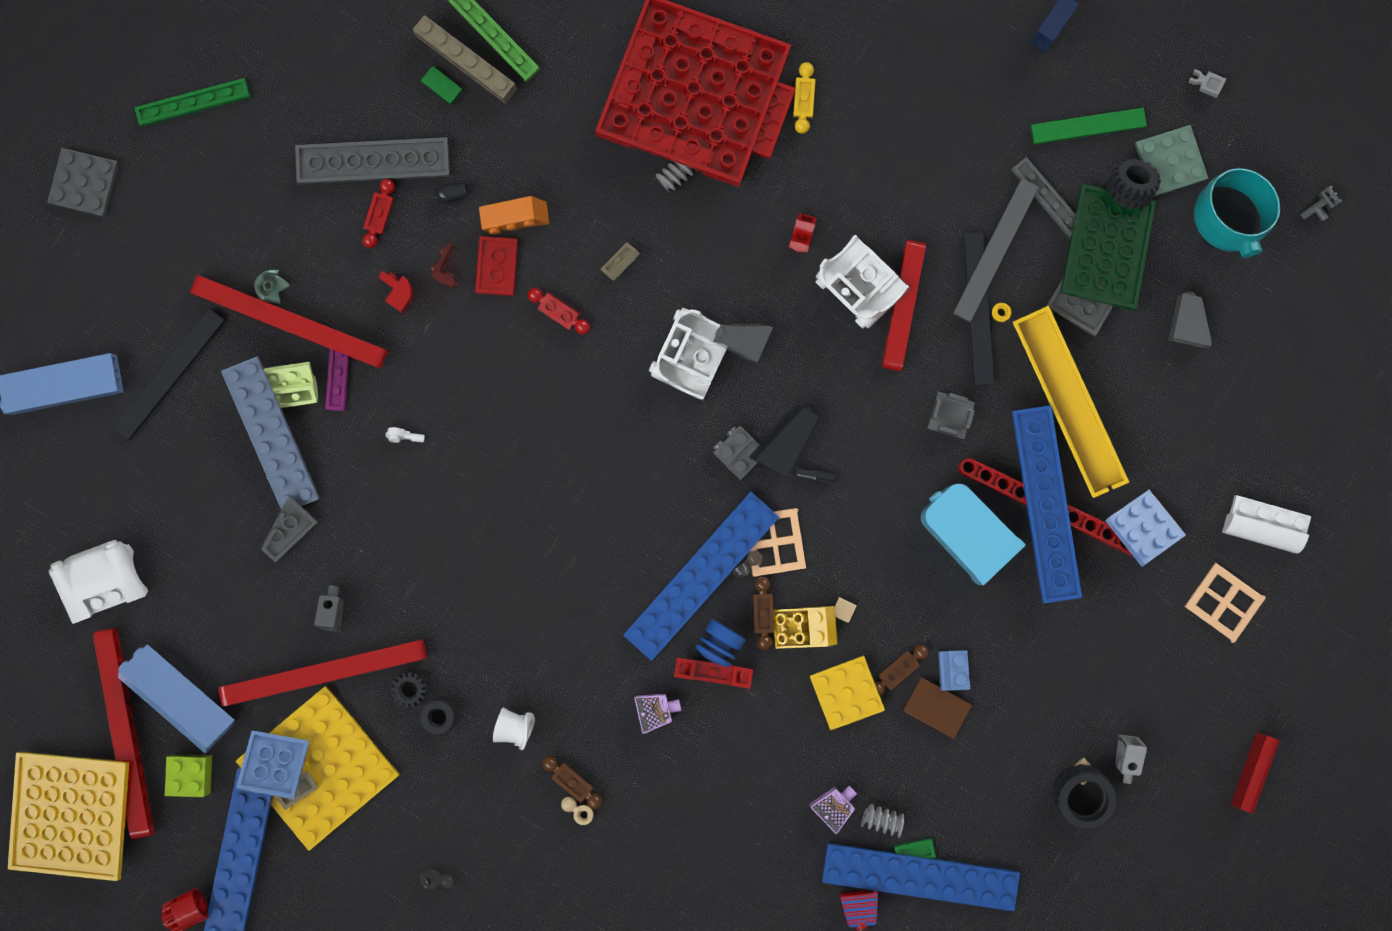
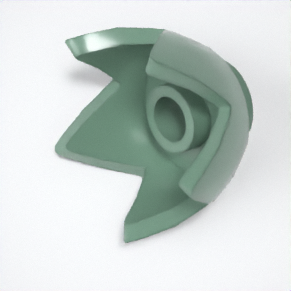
[254,270,290,304]

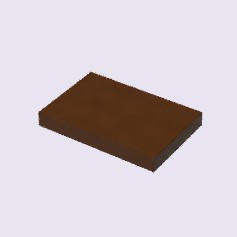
[902,677,972,739]

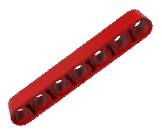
[882,240,926,371]

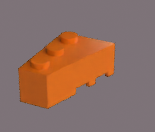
[479,196,549,234]

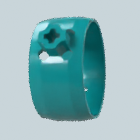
[1194,168,1280,259]

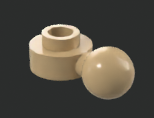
[561,796,594,825]

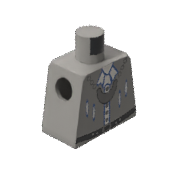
[1115,734,1147,784]

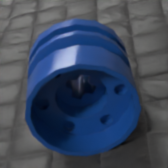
[695,619,746,668]

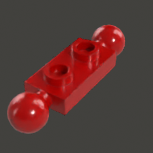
[362,179,395,248]
[528,288,590,335]

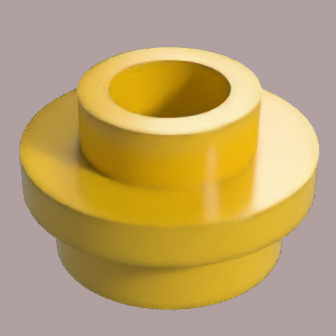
[992,303,1011,322]

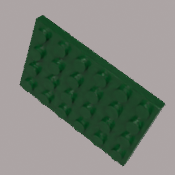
[1060,184,1156,311]

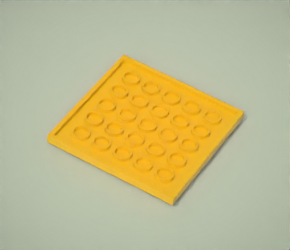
[236,686,400,851]
[8,752,129,881]

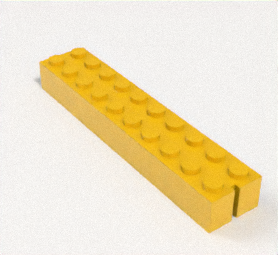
[1013,306,1129,498]

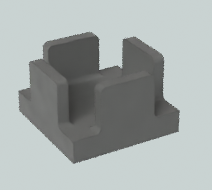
[927,392,975,439]

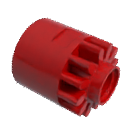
[161,888,209,931]

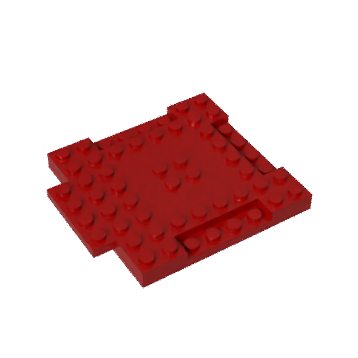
[595,0,796,187]

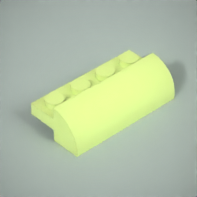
[264,362,318,408]

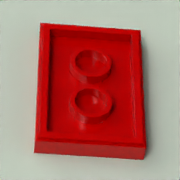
[475,236,518,296]

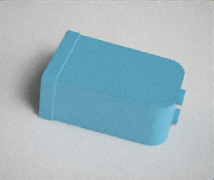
[921,484,1025,585]

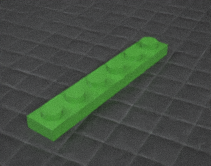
[448,0,540,82]

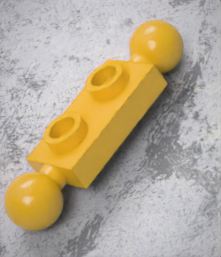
[793,62,815,134]

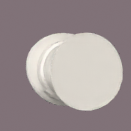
[493,707,535,750]

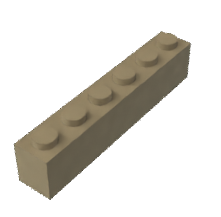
[413,15,517,104]

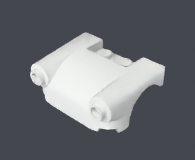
[815,235,911,329]
[649,308,727,401]
[48,540,148,624]

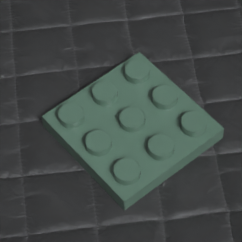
[1135,125,1208,196]

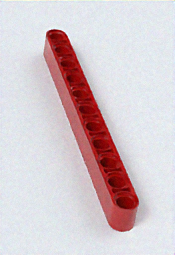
[189,275,388,369]
[957,458,1134,558]
[93,628,154,839]
[218,639,427,707]

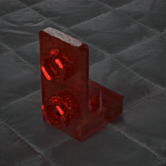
[431,243,458,289]

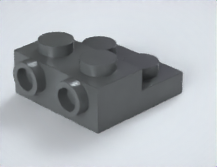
[713,426,759,480]

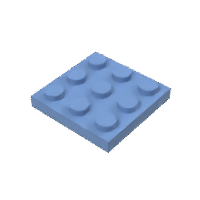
[1105,490,1186,567]
[236,731,310,800]

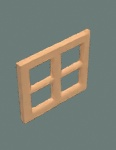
[749,508,806,577]
[1184,563,1266,643]

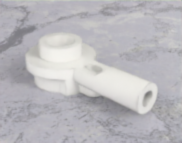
[385,427,424,443]

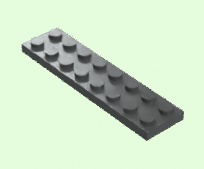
[295,137,450,184]

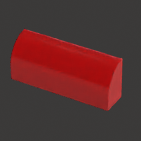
[1230,732,1280,814]

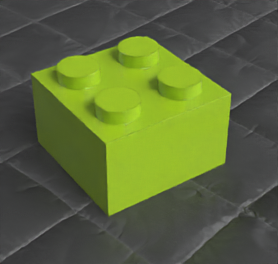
[165,754,212,797]

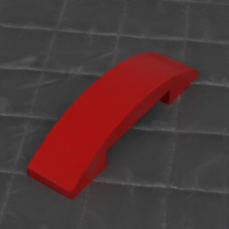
[674,658,753,689]

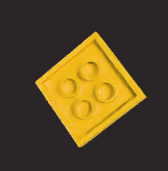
[810,655,885,730]

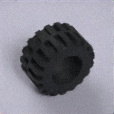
[1107,158,1161,210]

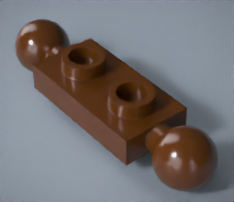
[753,577,774,650]
[875,644,929,696]
[542,756,602,809]

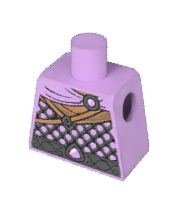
[634,694,681,734]
[809,786,857,834]

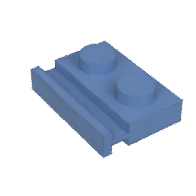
[938,651,970,691]

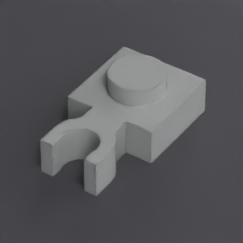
[1189,69,1226,98]

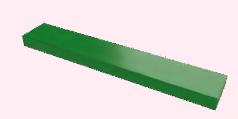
[134,78,251,127]
[1030,108,1147,145]

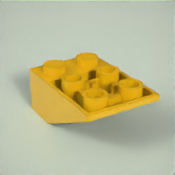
[773,606,837,649]

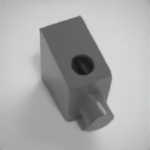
[314,586,344,632]

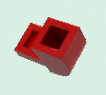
[789,213,817,252]
[378,271,414,314]

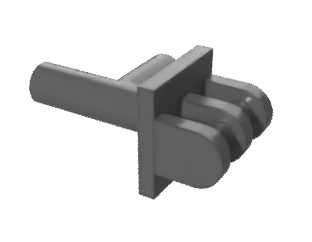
[1299,185,1343,221]

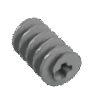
[656,162,699,192]
[861,804,904,838]

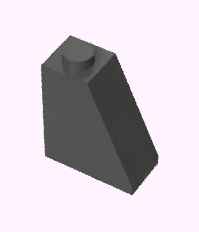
[1168,291,1212,349]
[713,324,773,363]

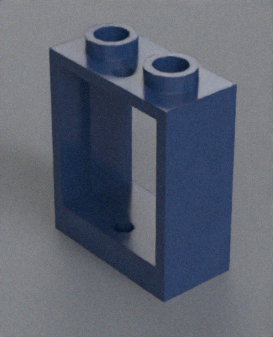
[1030,0,1079,53]

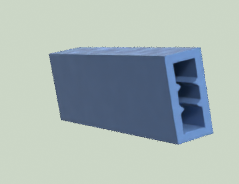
[0,353,124,415]
[118,645,235,754]

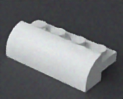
[1222,495,1311,554]

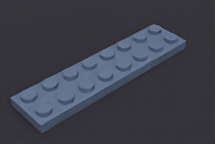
[221,356,319,509]

